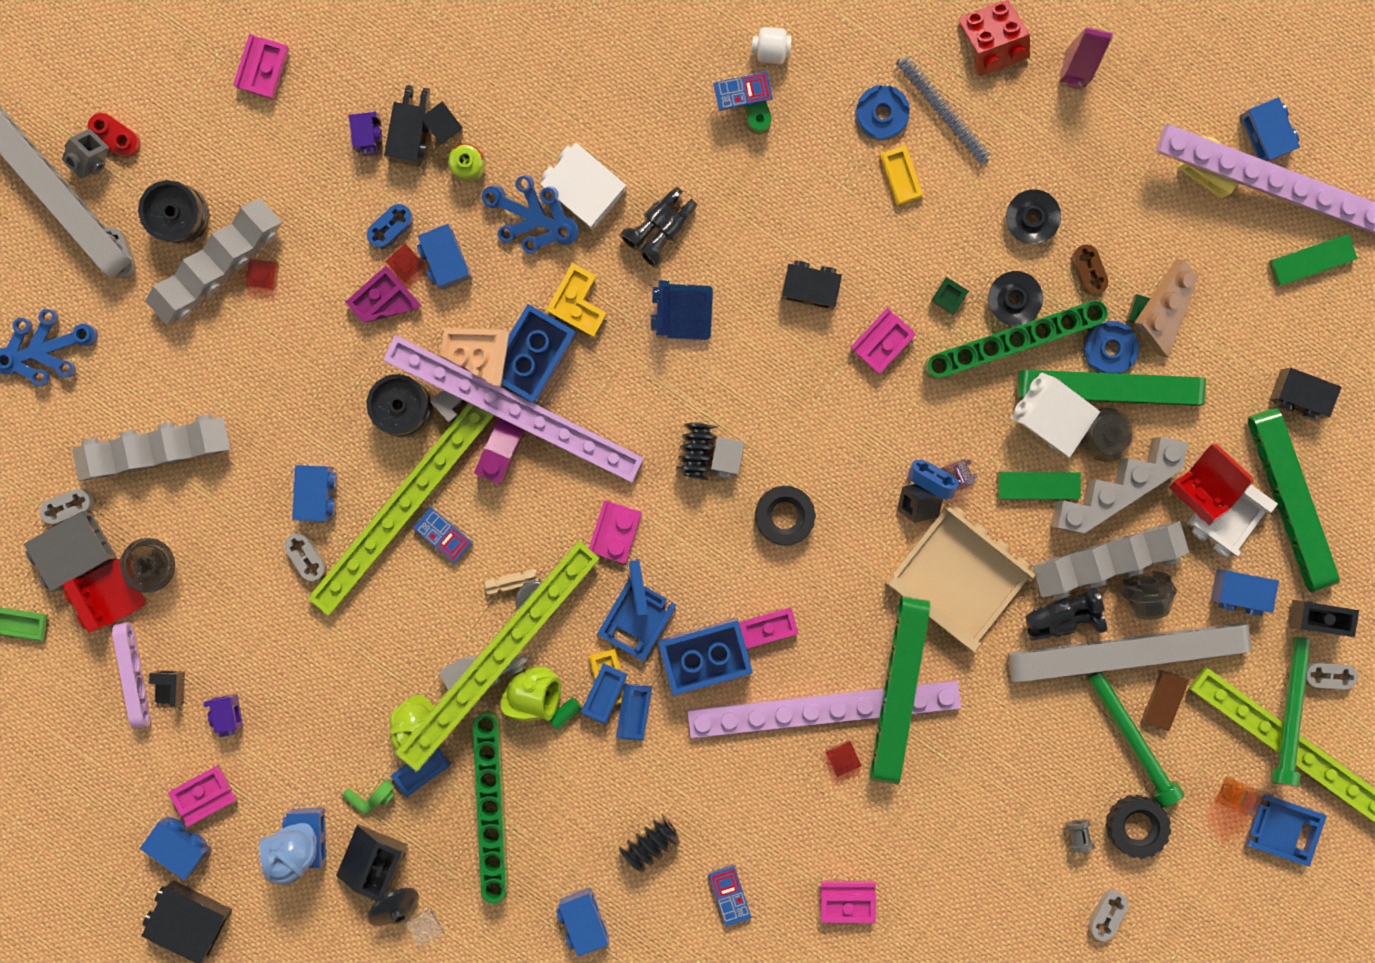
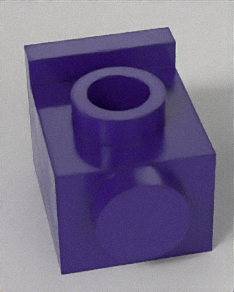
[349,111,383,156]
[203,694,243,737]

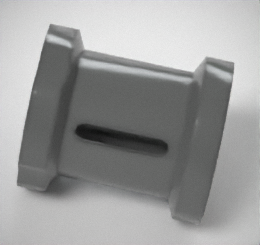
[1065,819,1095,853]

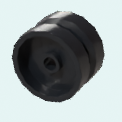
[138,180,210,244]
[366,374,433,438]

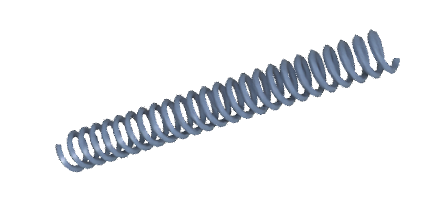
[896,56,990,165]

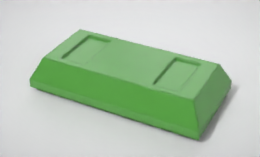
[0,607,48,642]

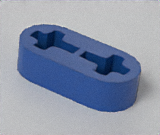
[367,204,413,249]
[908,459,959,499]

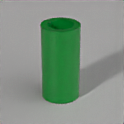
[549,696,583,730]

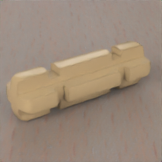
[485,569,538,596]

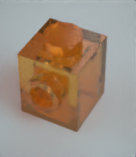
[1216,776,1264,817]

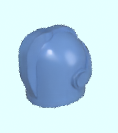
[259,823,317,885]

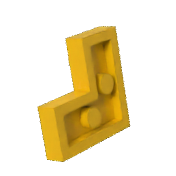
[546,263,607,337]

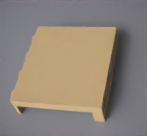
[885,506,1035,652]

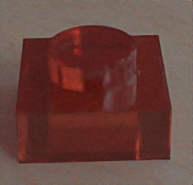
[385,243,425,283]
[246,258,279,290]
[825,740,862,777]

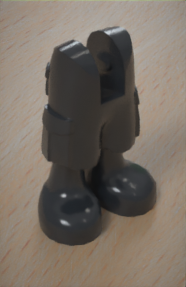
[619,186,698,268]
[1025,587,1108,641]

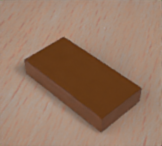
[1141,670,1189,731]

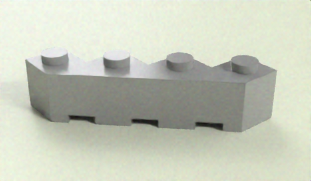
[145,198,282,325]
[72,414,230,481]
[1051,437,1188,533]
[1032,521,1189,599]

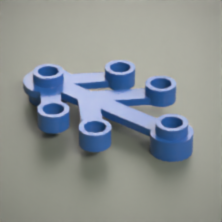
[482,175,579,254]
[0,309,98,386]

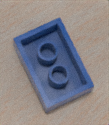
[501,304,577,404]
[658,618,753,696]

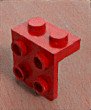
[959,0,1030,76]
[1169,444,1254,526]
[62,559,146,633]

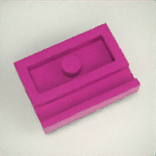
[233,34,290,100]
[850,307,916,375]
[589,500,642,564]
[168,764,237,827]
[820,881,876,923]

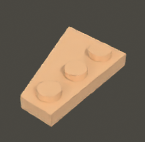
[440,328,509,387]

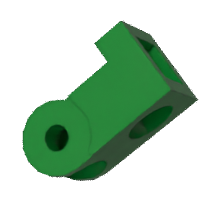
[744,102,772,135]

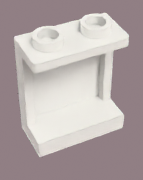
[540,143,627,231]
[1011,373,1100,457]
[1187,485,1277,558]

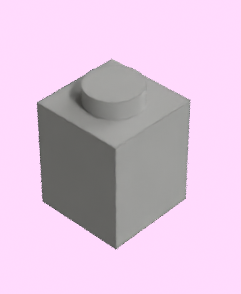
[711,437,744,479]

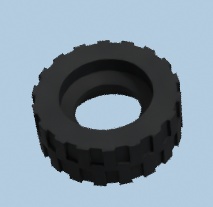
[755,486,816,546]
[1106,795,1171,859]

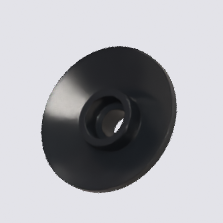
[1006,189,1061,244]
[988,271,1043,325]
[367,888,419,926]

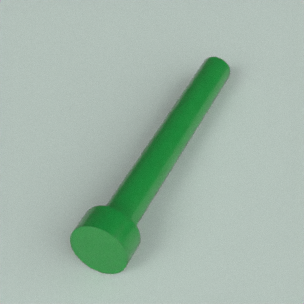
[1270,637,1311,787]
[1087,671,1185,808]

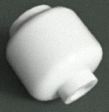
[752,27,791,65]

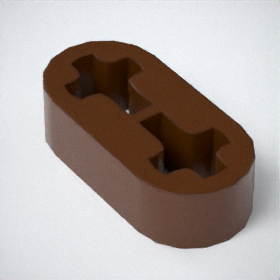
[1071,244,1109,296]

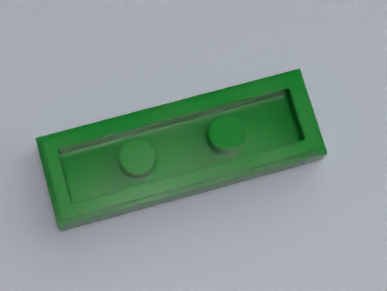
[1269,234,1358,287]
[997,472,1081,499]

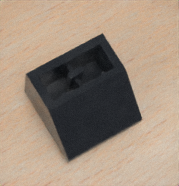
[336,824,408,901]

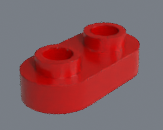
[87,113,141,157]

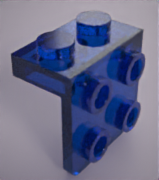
[651,280,713,340]

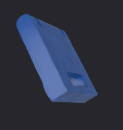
[597,577,677,661]
[1245,793,1327,867]

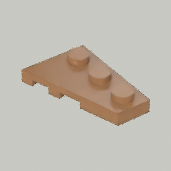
[1135,259,1198,358]

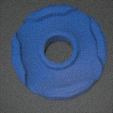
[855,85,910,140]
[1083,321,1139,374]

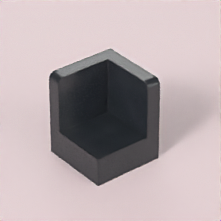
[422,101,463,145]
[897,484,943,523]
[149,670,185,707]

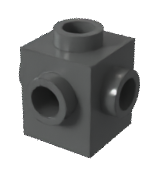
[62,129,109,179]

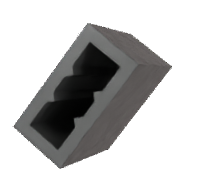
[24,511,117,592]

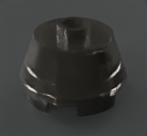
[1081,408,1134,462]
[119,538,175,593]
[1120,571,1177,620]

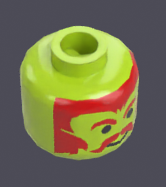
[448,143,486,182]

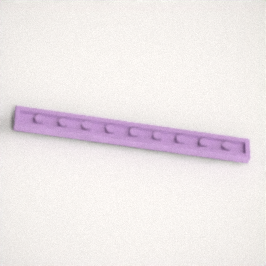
[1155,124,1375,234]
[383,335,644,482]
[688,680,961,738]

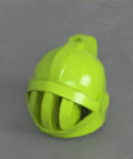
[500,666,562,722]
[389,695,434,751]

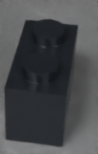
[780,261,842,310]
[1269,367,1342,421]
[1289,600,1359,638]

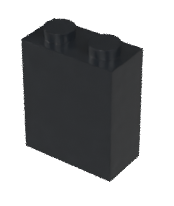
[141,880,232,963]

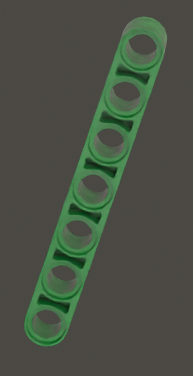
[924,300,1108,379]
[1017,370,1206,406]
[1247,407,1340,593]
[870,596,930,785]
[473,710,509,904]

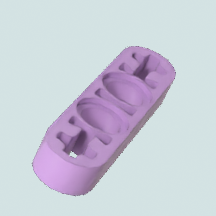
[112,622,151,729]

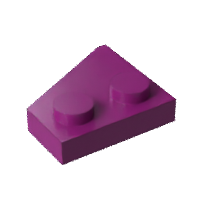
[345,266,422,323]

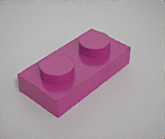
[739,607,799,649]

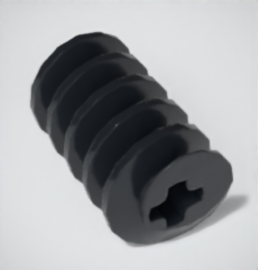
[675,422,719,481]
[619,813,680,873]

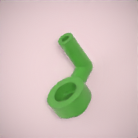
[341,779,395,815]

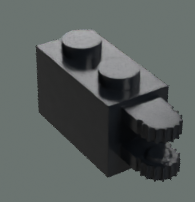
[384,85,431,167]

